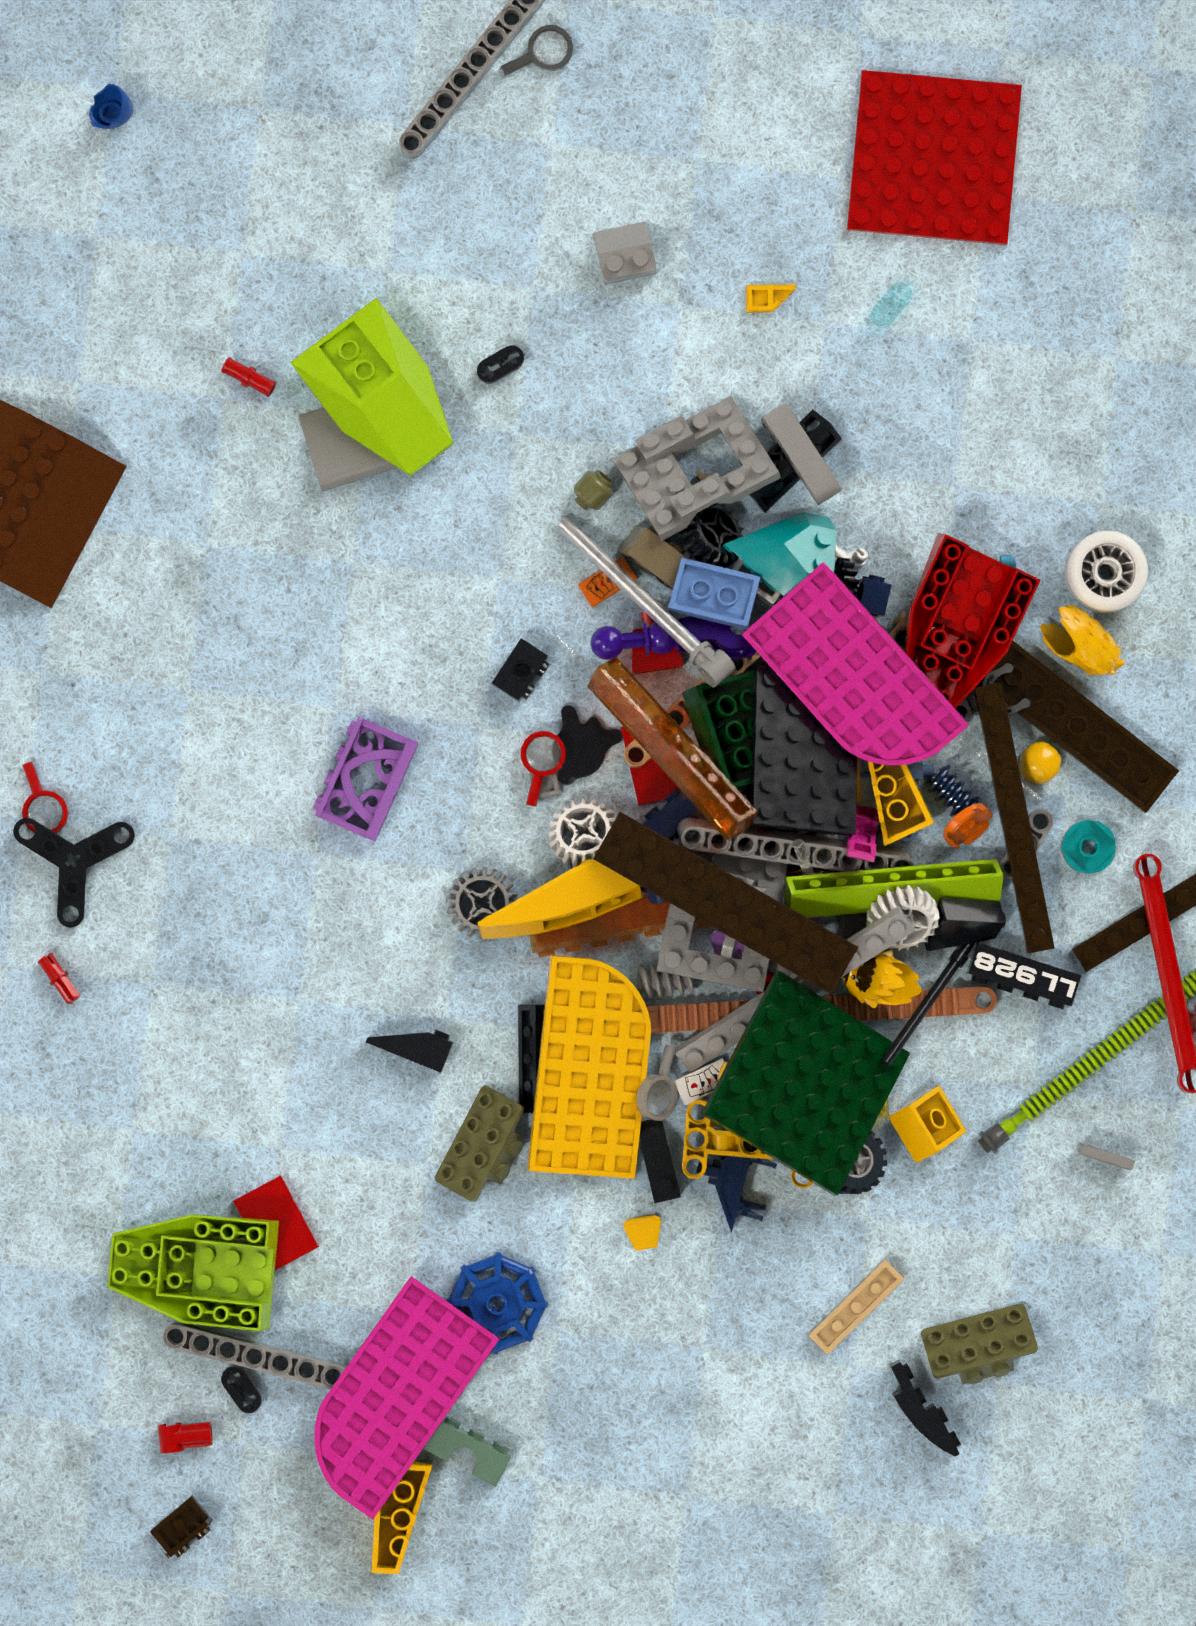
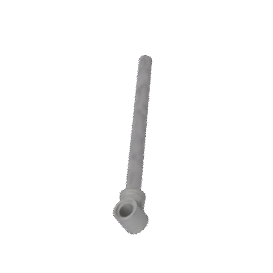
[557,517,736,687]

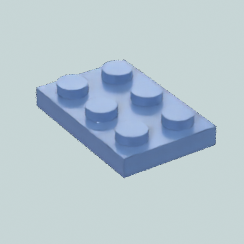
[668,557,760,630]

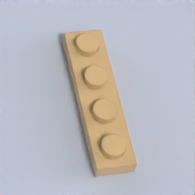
[808,1259,904,1355]

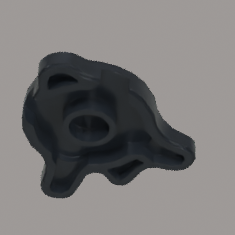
[552,705,623,785]

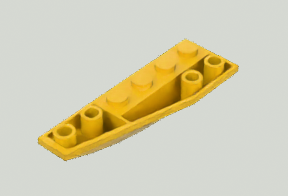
[477,859,642,939]

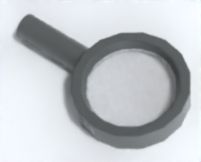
[501,25,573,76]

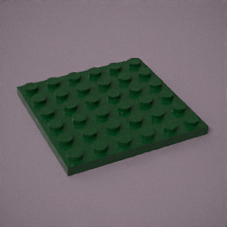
[701,971,910,1196]

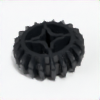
[678,503,744,568]

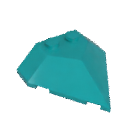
[723,512,837,596]

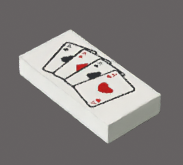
[674,1058,724,1105]

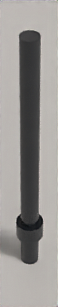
[880,942,976,1067]

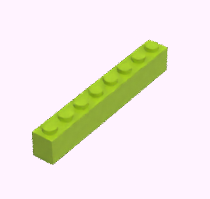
[784,859,1003,918]

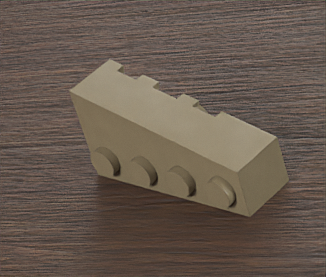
[617,525,696,590]

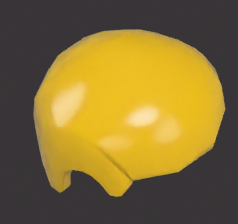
[1019,741,1061,784]

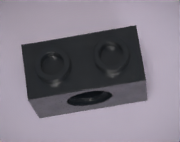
[492,638,550,702]

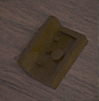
[150,1495,213,1558]

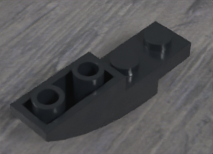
[889,1360,961,1457]

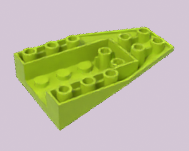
[290,298,454,476]
[107,1214,279,1331]

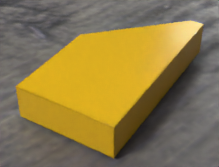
[746,284,796,313]

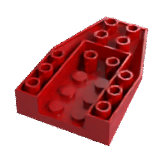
[904,533,1040,709]

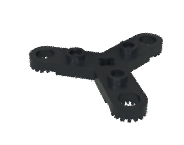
[13,818,135,928]

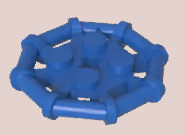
[446,1252,548,1355]

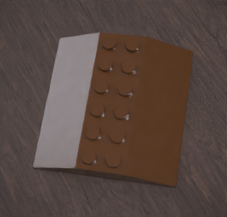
[0,400,127,608]

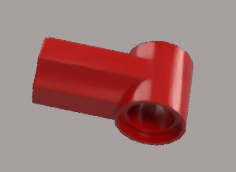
[158,1421,213,1453]

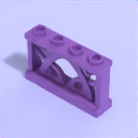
[313,717,419,842]

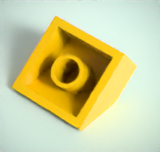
[888,1085,967,1163]

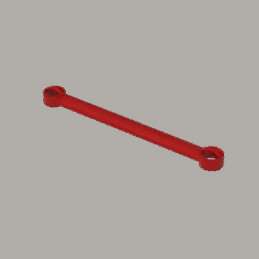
[1133,854,1196,1094]

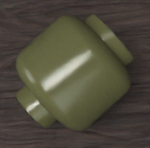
[574,470,613,510]

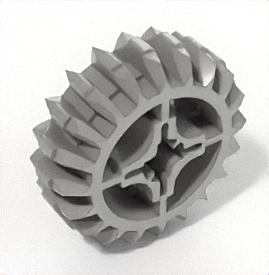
[446,867,518,939]

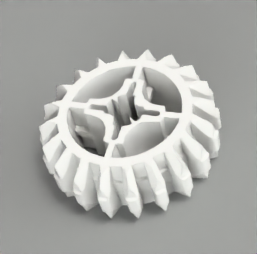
[548,798,616,868]
[866,885,940,953]

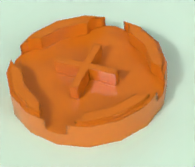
[943,803,993,848]

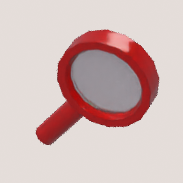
[520,731,567,807]
[22,762,69,833]

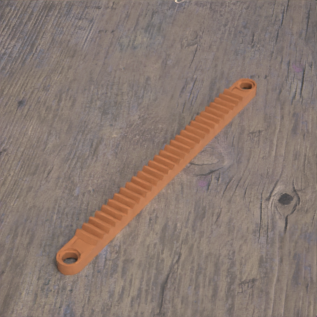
[646,986,997,1033]

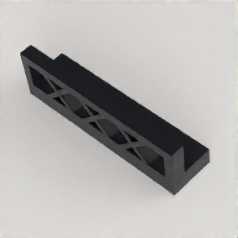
[749,409,842,513]
[518,1005,545,1113]

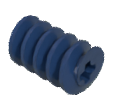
[923,765,980,817]

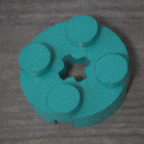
[1061,820,1116,874]

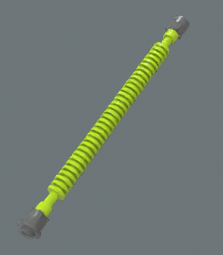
[978,968,1196,1154]

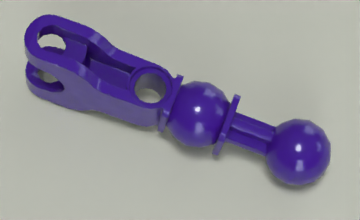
[590,616,757,660]

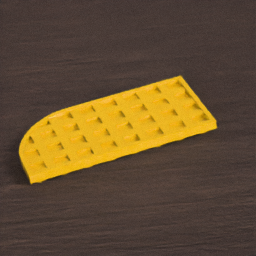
[527,955,651,1179]

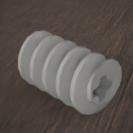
[637,964,694,998]

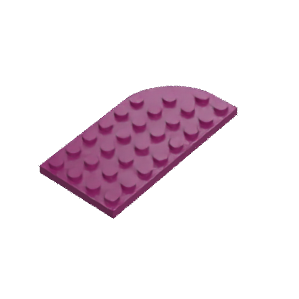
[742,561,969,765]
[314,1276,499,1520]

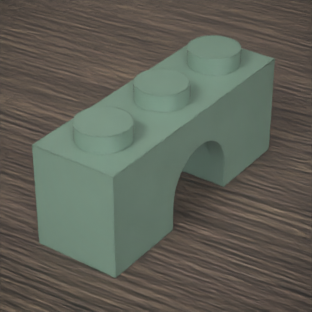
[424,1416,511,1487]

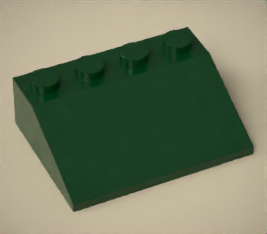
[682,670,754,796]

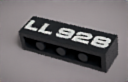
[966,942,1082,1010]

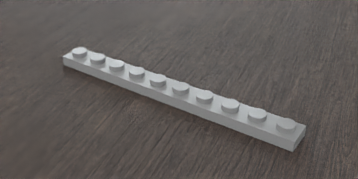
[675,906,915,1073]

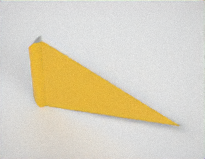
[623,1214,661,1251]

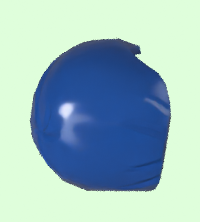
[89,84,133,129]

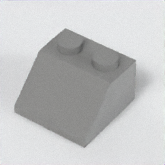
[593,222,657,285]

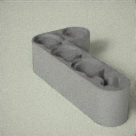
[761,403,842,505]

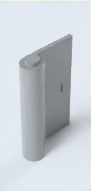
[299,408,445,492]

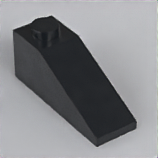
[366,1029,454,1073]
[639,1119,681,1203]

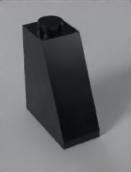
[924,898,1006,951]

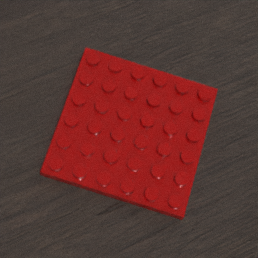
[847,70,1022,245]

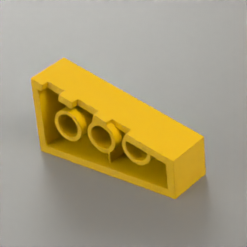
[868,761,935,846]
[371,1461,433,1574]

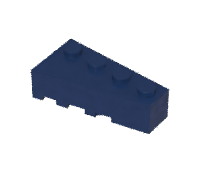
[642,771,726,841]

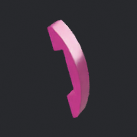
[846,804,879,863]

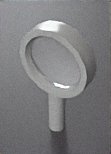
[636,1044,678,1121]

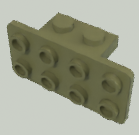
[435,1086,526,1202]
[921,1304,1038,1384]

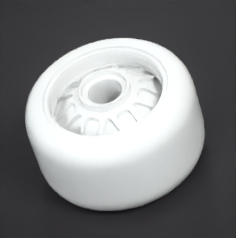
[1065,531,1148,613]

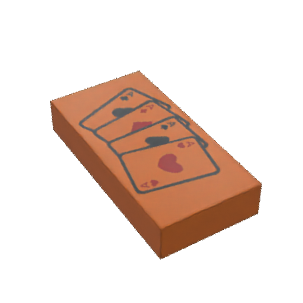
[578,556,638,608]

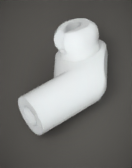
[835,545,868,568]

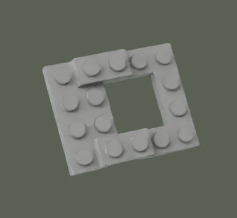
[613,396,781,541]
[656,842,788,992]

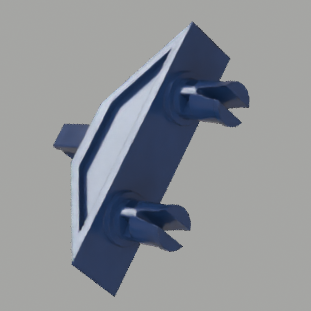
[696,1141,777,1233]

